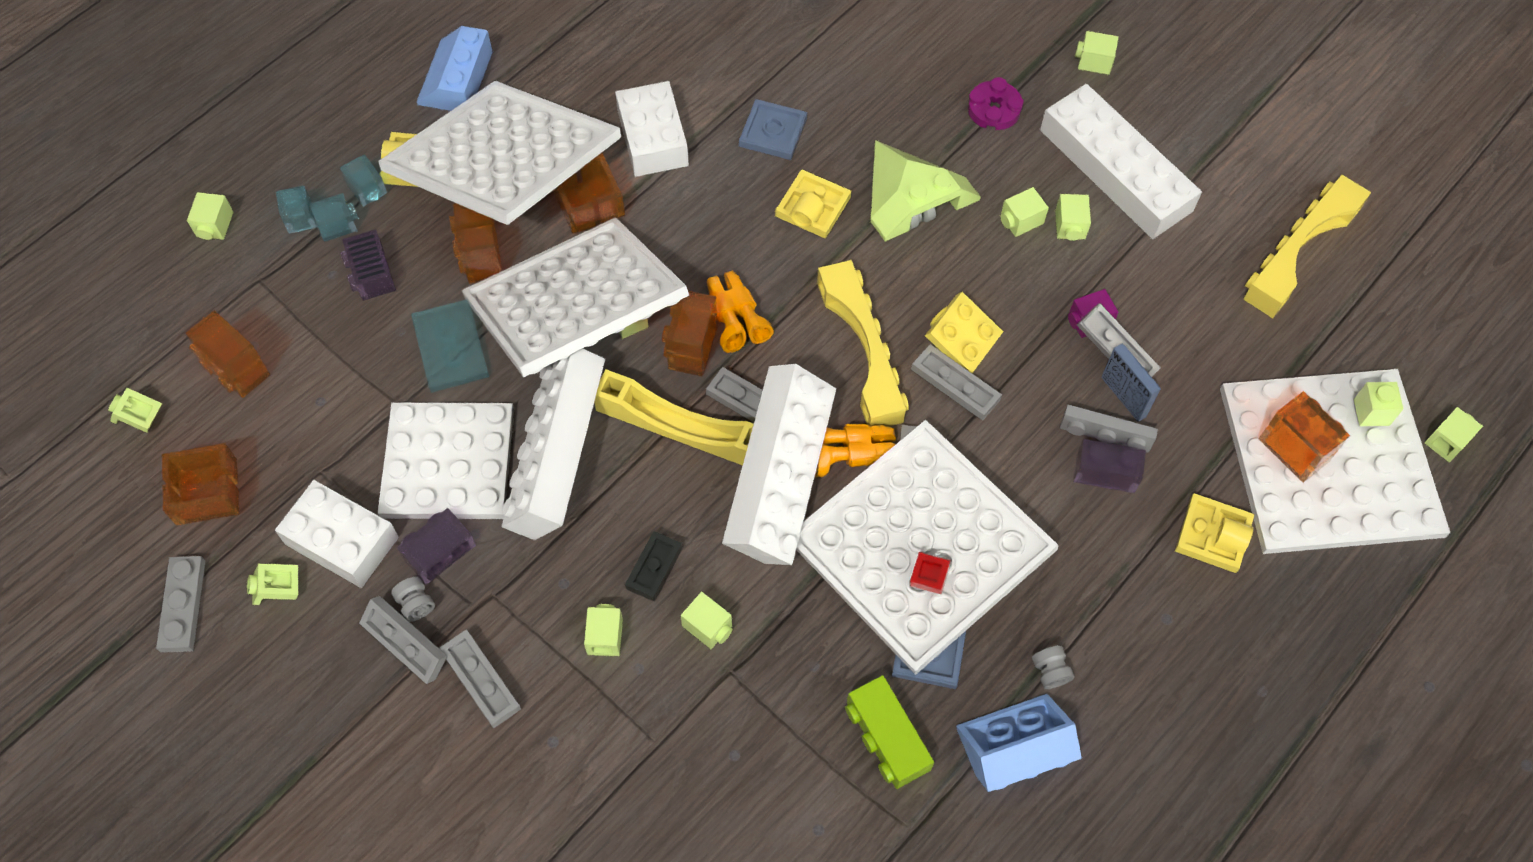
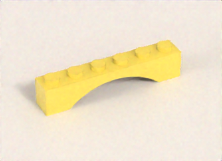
[1244,175,1371,318]
[817,260,909,427]
[594,369,754,465]

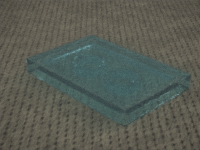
[411,299,489,392]

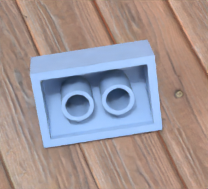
[417,26,492,111]
[956,694,1082,792]

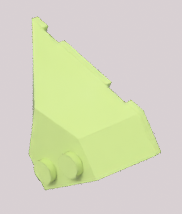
[870,140,981,241]

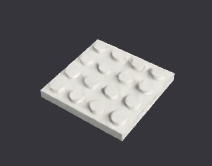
[378,403,514,519]

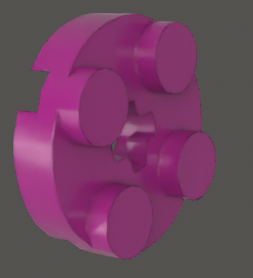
[968,77,1024,130]

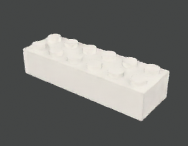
[1040,83,1202,239]
[502,348,605,540]
[722,364,836,565]

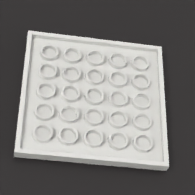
[378,81,621,225]
[462,217,689,377]
[1220,369,1450,554]
[796,420,1058,675]

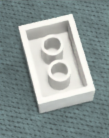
[615,81,689,177]
[275,480,399,588]

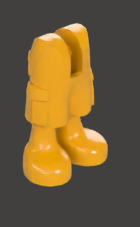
[707,270,774,353]
[815,424,896,477]

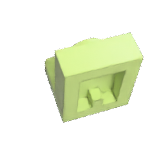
[108,388,162,433]
[247,564,298,605]

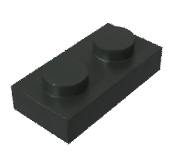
[625,531,682,601]

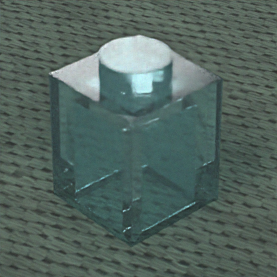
[340,154,387,206]
[276,185,317,234]
[310,193,359,242]

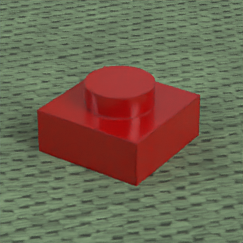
[910,552,950,595]

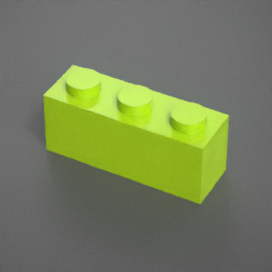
[845,675,934,790]

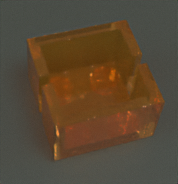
[553,153,625,234]
[449,203,502,284]
[662,291,717,377]
[185,310,270,398]
[1259,391,1350,483]
[162,443,240,526]

